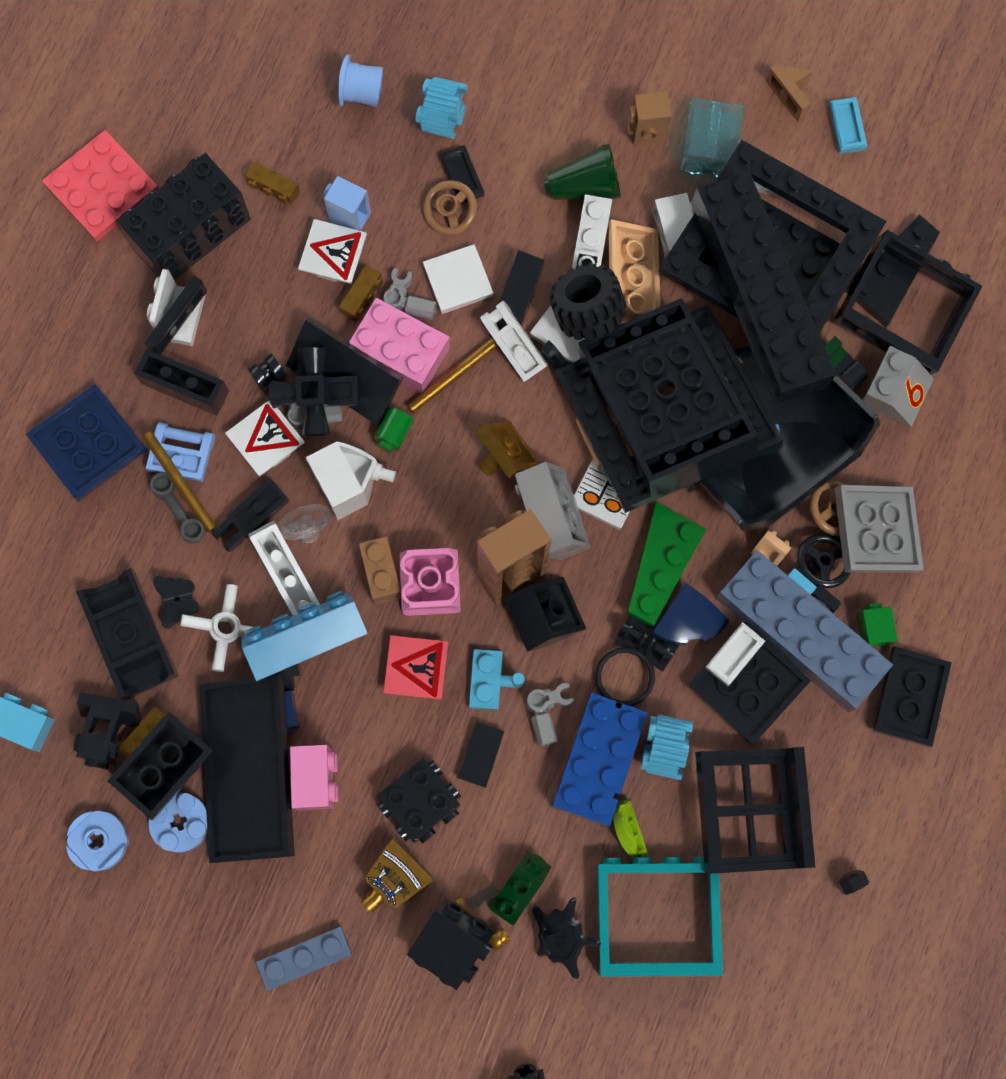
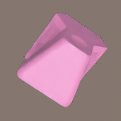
[399,548,461,616]

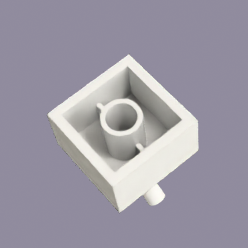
[306,442,396,520]

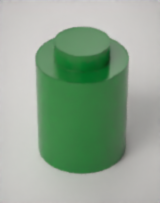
[374,407,414,453]

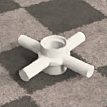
[180,584,253,672]

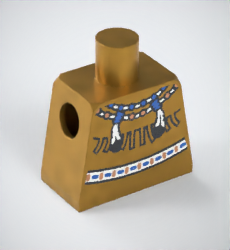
[361,839,434,913]

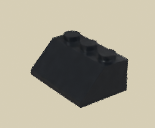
[107,712,213,821]

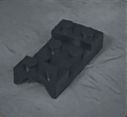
[76,568,179,700]

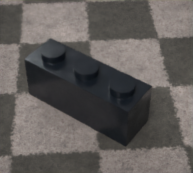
[134,349,229,416]

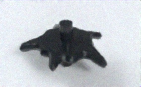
[532,897,601,979]

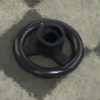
[797,533,851,588]

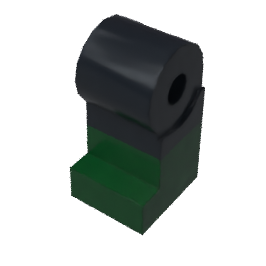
[824,336,868,391]

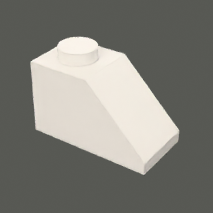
[652,193,695,258]

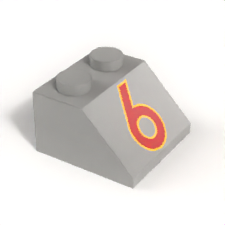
[862,346,934,428]

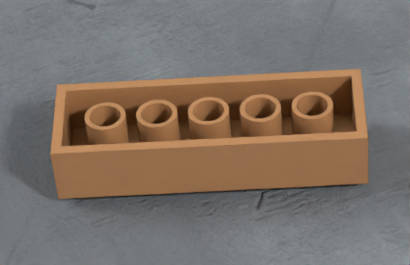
[477,509,551,605]

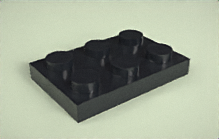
[873,646,952,748]

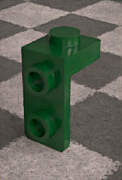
[490,850,552,925]

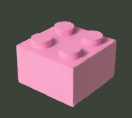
[290,745,339,811]

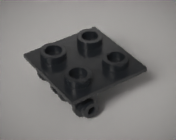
[613,606,679,672]

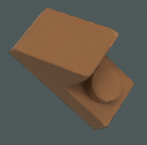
[766,65,812,122]

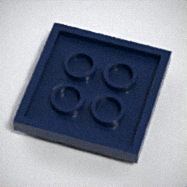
[26,384,147,502]

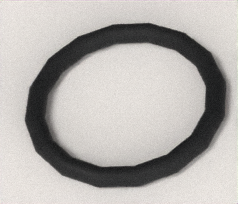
[595,647,655,706]

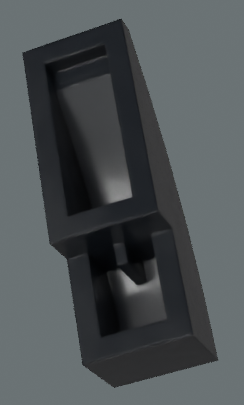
[489,250,545,337]

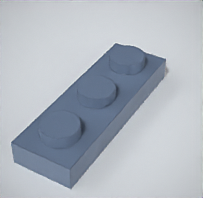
[256,926,353,991]

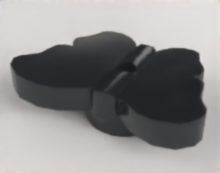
[153,576,199,629]

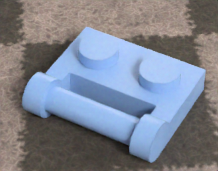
[146,422,215,482]

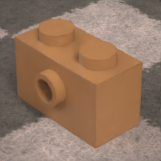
[626,91,672,145]

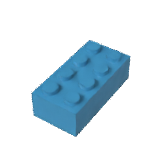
[241,591,367,681]

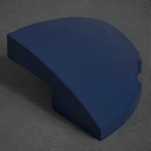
[652,583,729,645]

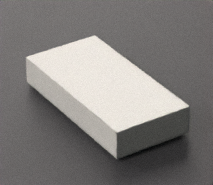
[705,622,765,687]

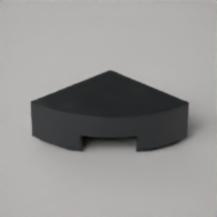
[541,340,567,370]

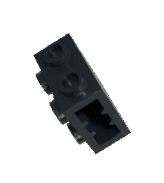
[376,758,461,844]
[407,898,495,991]

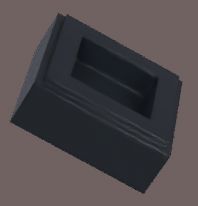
[811,585,841,613]

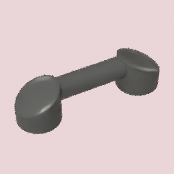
[150,473,205,544]

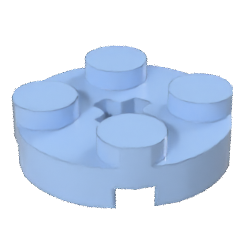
[149,792,207,853]
[66,811,129,871]

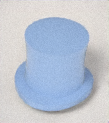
[338,54,383,108]

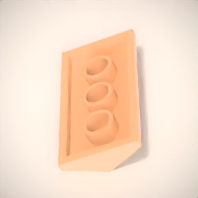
[608,219,660,327]

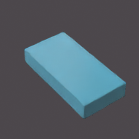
[828,97,867,154]

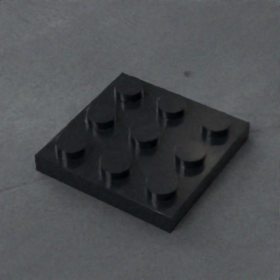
[687,621,811,746]

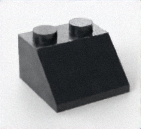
[505,577,586,652]

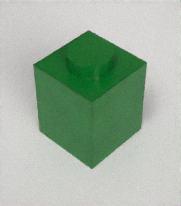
[857,603,898,647]

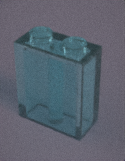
[680,98,745,177]

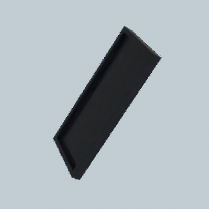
[199,675,295,863]

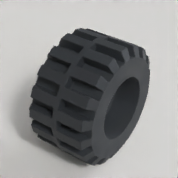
[549,264,627,341]

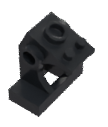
[73,692,141,770]

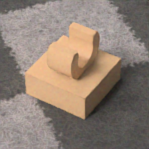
[751,530,791,566]

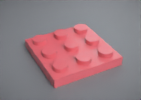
[42,130,159,242]

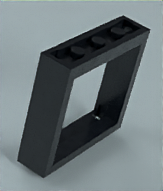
[833,230,983,375]

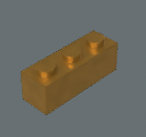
[245,162,300,204]
[339,265,383,321]
[119,707,166,758]

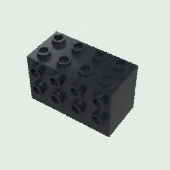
[116,152,251,280]

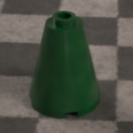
[543,144,621,200]

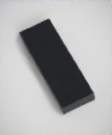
[144,276,207,355]

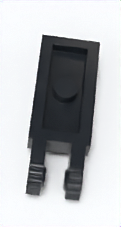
[212,479,290,552]

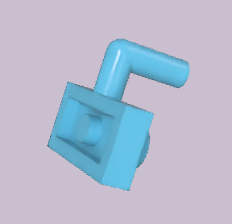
[469,649,524,710]

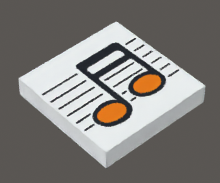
[574,459,630,531]

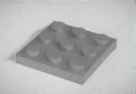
[834,485,924,573]

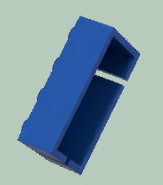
[552,693,648,827]

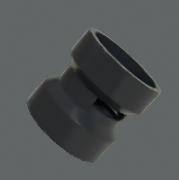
[247,353,287,392]

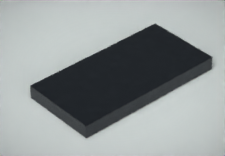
[285,318,403,426]

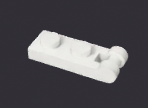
[480,301,548,382]

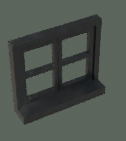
[695,747,816,874]

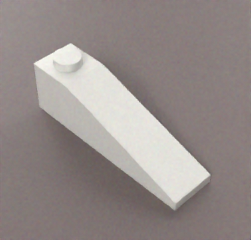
[249,520,320,616]

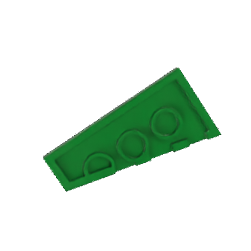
[627,502,706,628]

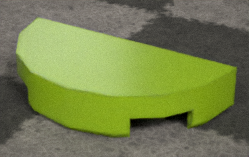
[614,798,648,858]

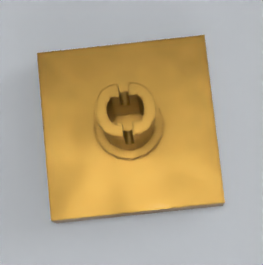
[476,421,540,478]

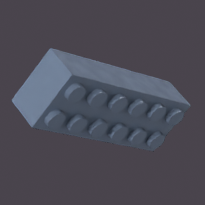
[715,550,893,712]

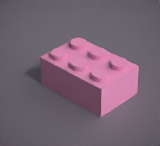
[349,298,450,393]

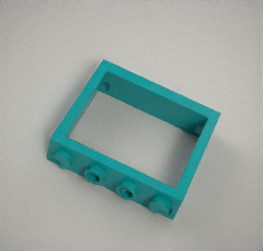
[596,857,723,977]

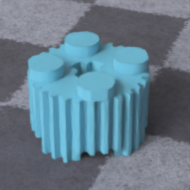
[415,76,468,139]
[641,714,693,780]

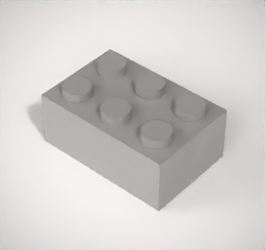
[515,462,591,560]

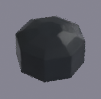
[837,870,869,895]

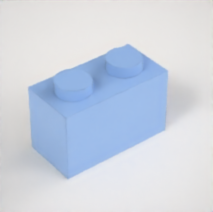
[323,176,371,231]

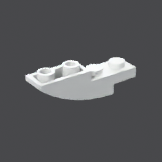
[572,195,612,270]

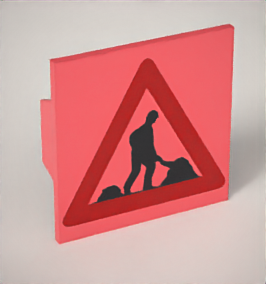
[383,635,448,700]

